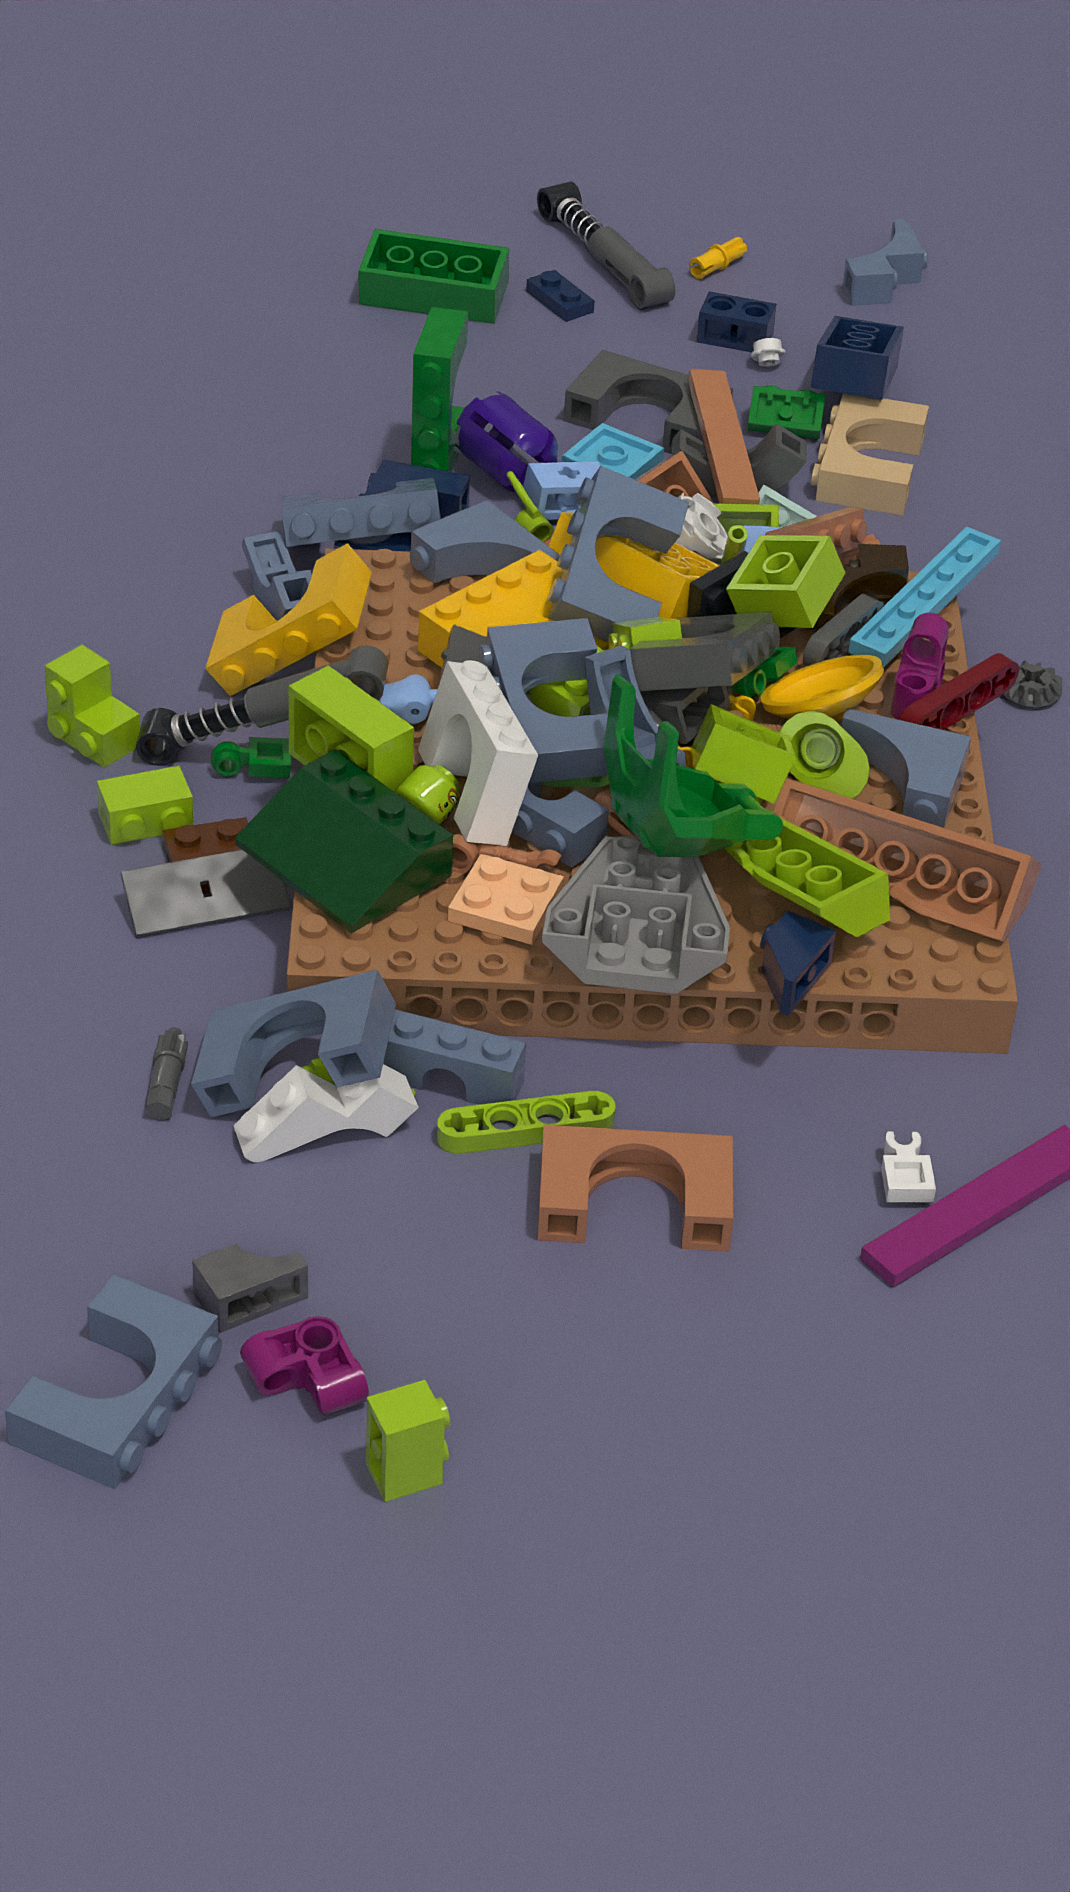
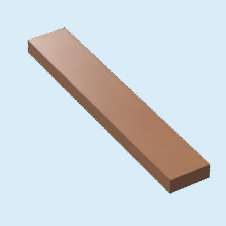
[688,368,760,504]

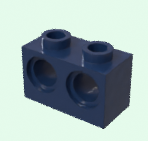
[697,291,777,353]

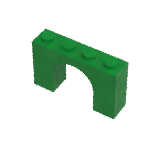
[411,307,468,472]

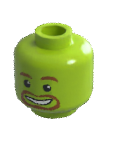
[395,765,460,825]

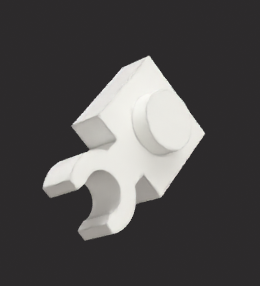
[881,1131,936,1202]

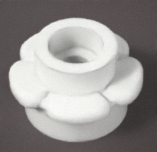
[751,338,786,367]

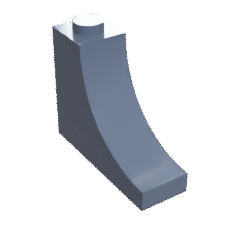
[410,500,560,583]
[842,708,971,828]

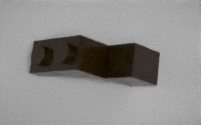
[806,544,909,634]

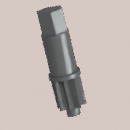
[146,1027,188,1121]

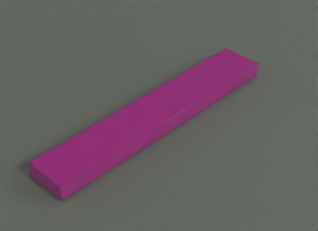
[860,1125,1070,1287]

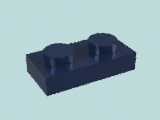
[526,270,595,322]

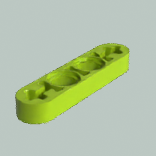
[437,1091,616,1154]

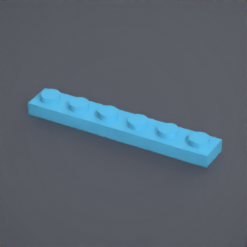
[848,527,1001,667]

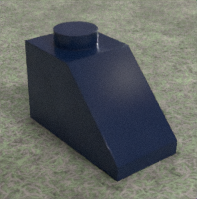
[760,910,836,1016]

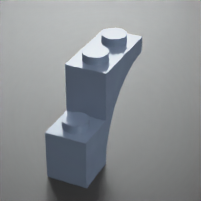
[842,219,927,306]
[585,646,686,767]

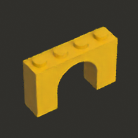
[205,543,372,696]

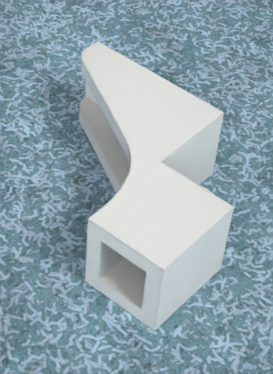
[233,1064,419,1163]

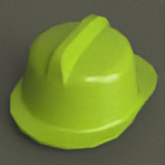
[780,711,870,799]

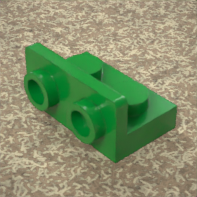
[748,385,825,439]

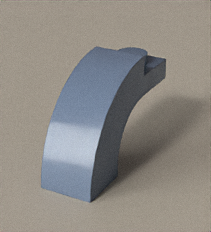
[242,530,312,621]

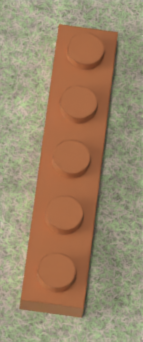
[765,507,867,554]

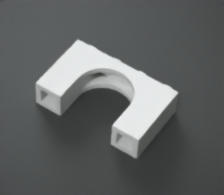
[418,660,538,846]

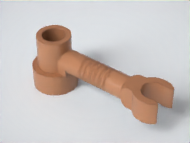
[452,830,562,875]

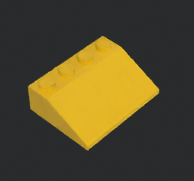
[548,512,720,619]
[418,550,609,667]

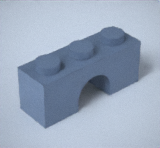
[512,782,609,868]
[383,1009,526,1105]

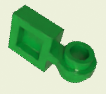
[732,647,798,698]
[211,737,291,778]

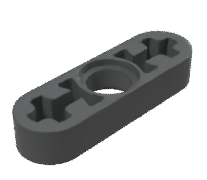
[803,594,884,666]

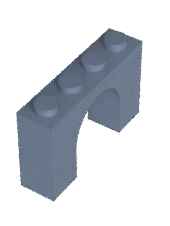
[547,466,689,642]
[281,478,440,547]
[479,618,608,783]
[191,969,396,1117]
[5,1274,222,1489]

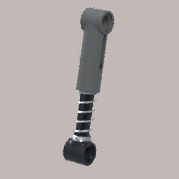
[537,181,676,309]
[136,645,389,766]

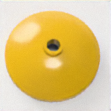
[760,655,884,721]

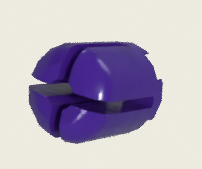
[456,391,558,492]

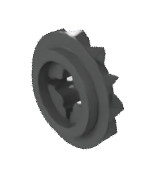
[1003,660,1062,707]

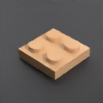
[448,854,564,945]

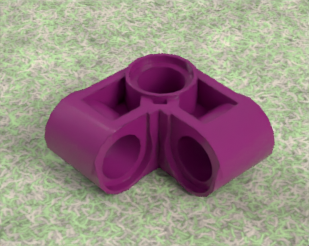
[891,613,949,720]
[240,1316,369,1415]

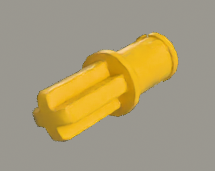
[689,237,747,279]

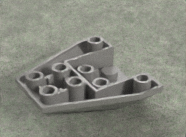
[542,836,730,994]

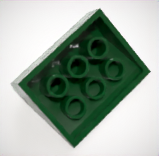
[235,749,453,934]

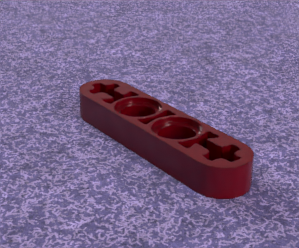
[898,653,1019,730]

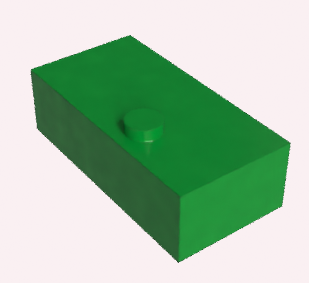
[358,229,509,324]

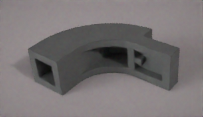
[671,424,807,497]

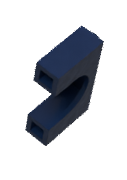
[334,460,470,552]

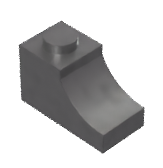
[192,1243,308,1333]

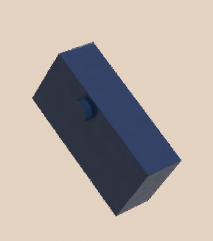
[811,316,904,399]

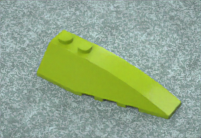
[724,818,890,937]

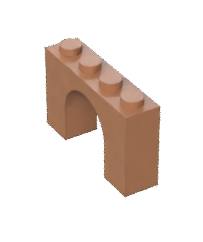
[537,1125,734,1252]

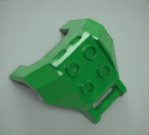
[603,674,783,857]

